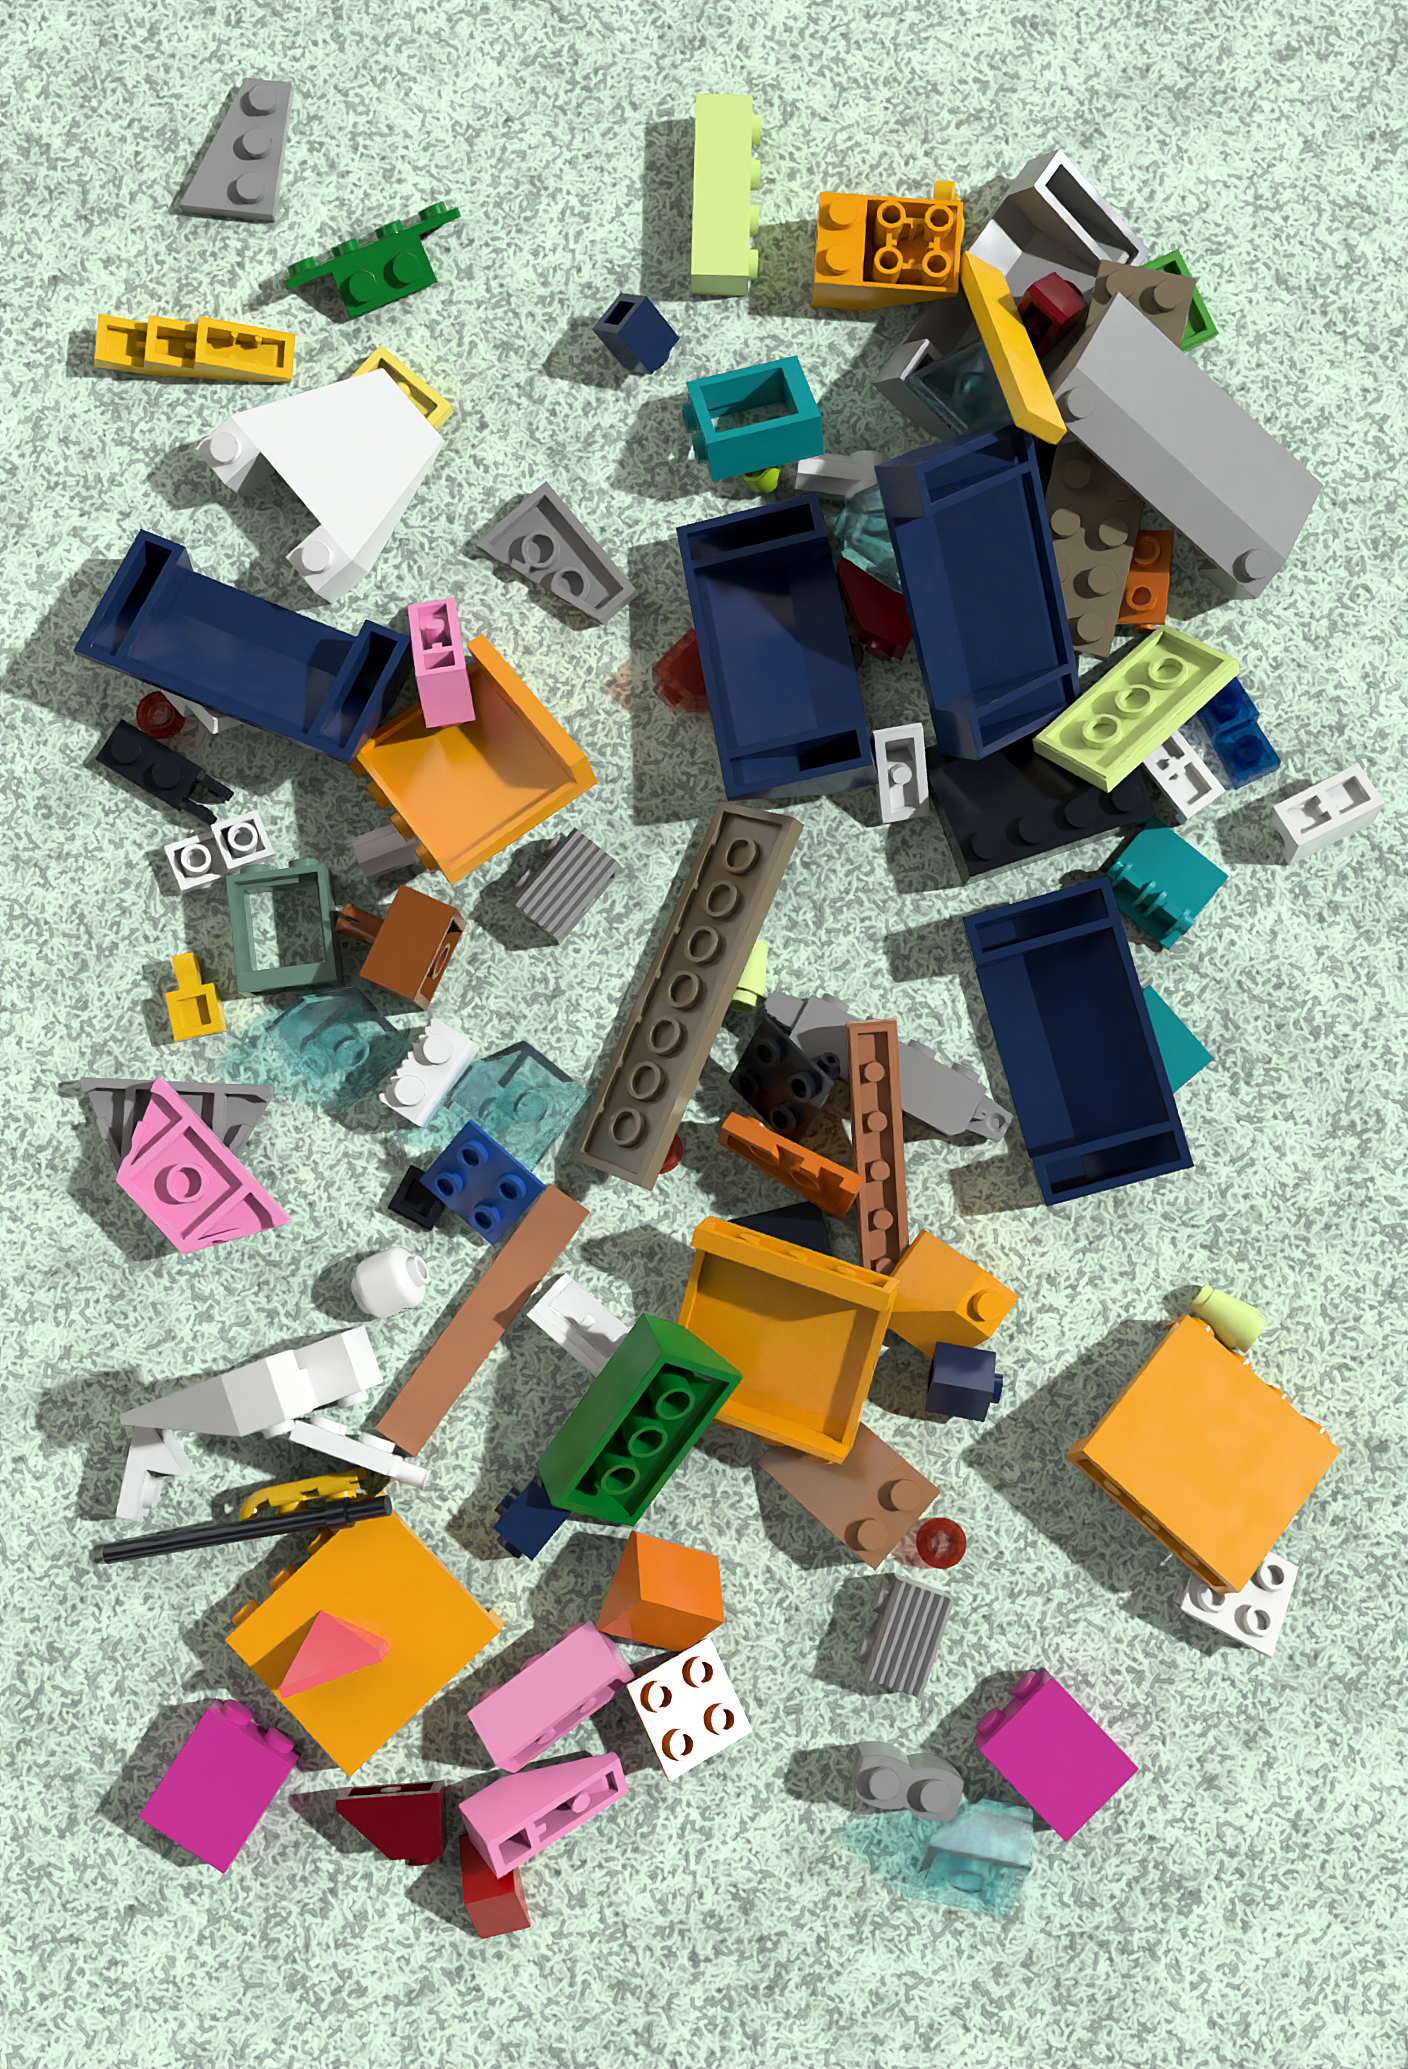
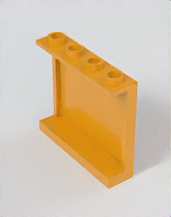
[348,634,598,886]
[677,1216,901,1465]
[1064,1314,1341,1594]
[225,1490,505,1778]

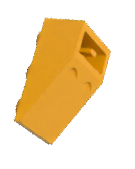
[811,191,963,311]

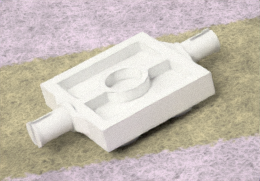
[261,1414,431,1491]

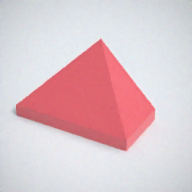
[279,1610,389,1699]

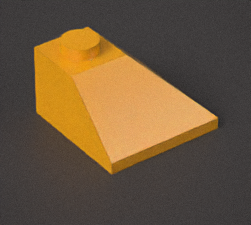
[887,1229,1019,1359]

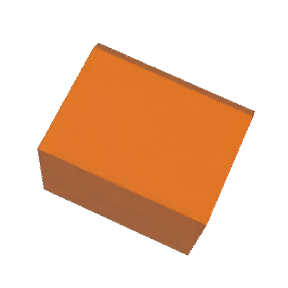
[595,1530,725,1653]

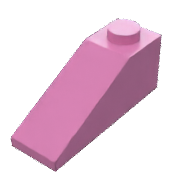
[407,597,475,728]
[458,1752,629,1879]

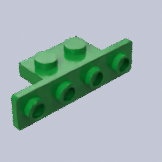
[282,201,462,319]

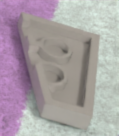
[179,78,294,222]
[474,481,639,625]

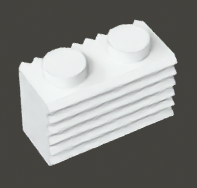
[379,1018,480,1128]

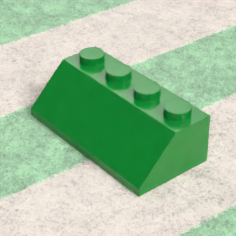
[536,1313,743,1527]

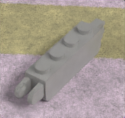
[762,990,1013,1142]

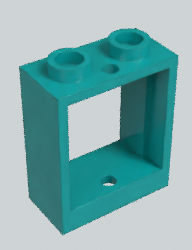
[681,355,824,482]

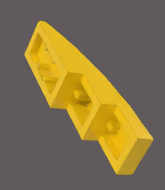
[94,313,296,383]

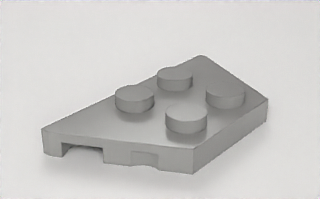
[80,1077,275,1174]

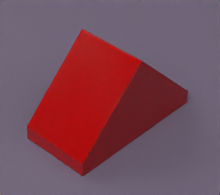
[459,1833,531,1939]

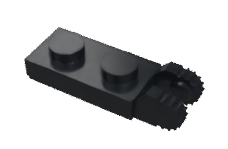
[95,718,234,826]

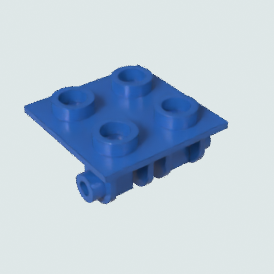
[419,1119,546,1246]

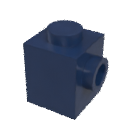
[592,293,680,375]
[925,1342,1003,1422]
[493,1475,572,1561]

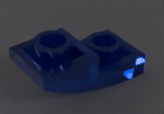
[1196,676,1281,790]

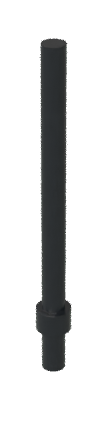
[102,1495,392,1564]

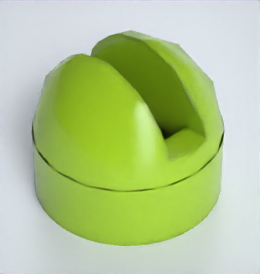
[740,466,782,493]

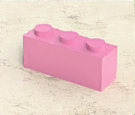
[467,1619,637,1774]

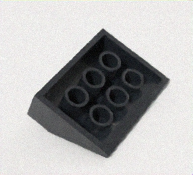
[925,723,1156,887]

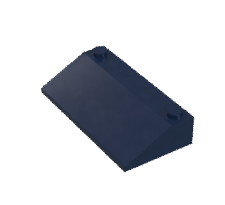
[874,420,1082,760]
[676,492,879,801]
[74,529,414,765]
[962,876,1194,1207]

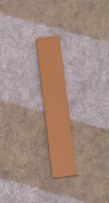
[845,1018,909,1276]
[374,1183,590,1458]

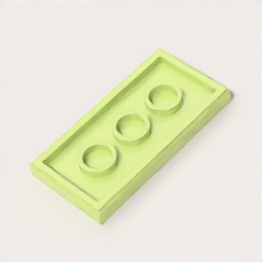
[1032,624,1239,793]

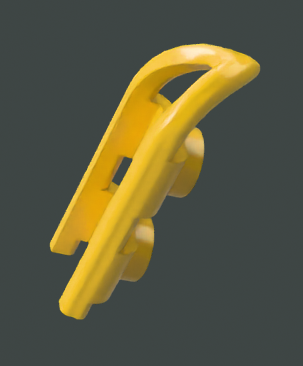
[239,1467,369,1521]

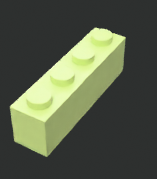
[691,94,761,296]

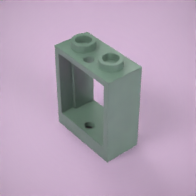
[226,858,345,998]

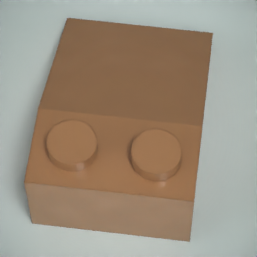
[757,1421,941,1570]

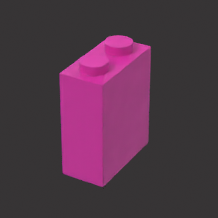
[973,1668,1139,1842]
[138,1699,302,1874]

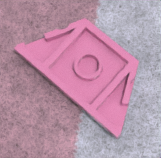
[115,1078,292,1254]

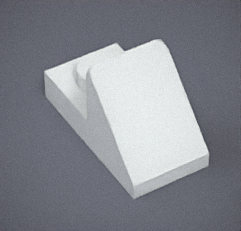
[870,722,930,824]
[115,1426,197,1521]

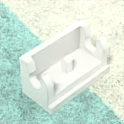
[1140,730,1226,825]
[1269,763,1385,865]
[527,1273,630,1378]

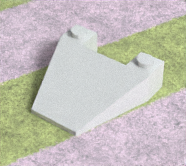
[195,368,445,604]
[119,1326,384,1440]

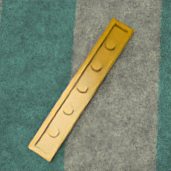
[959,250,1067,445]

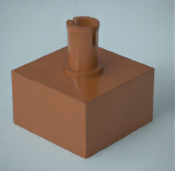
[335,884,467,1011]

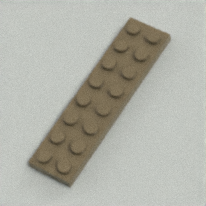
[1044,259,1197,661]
[570,801,804,1191]

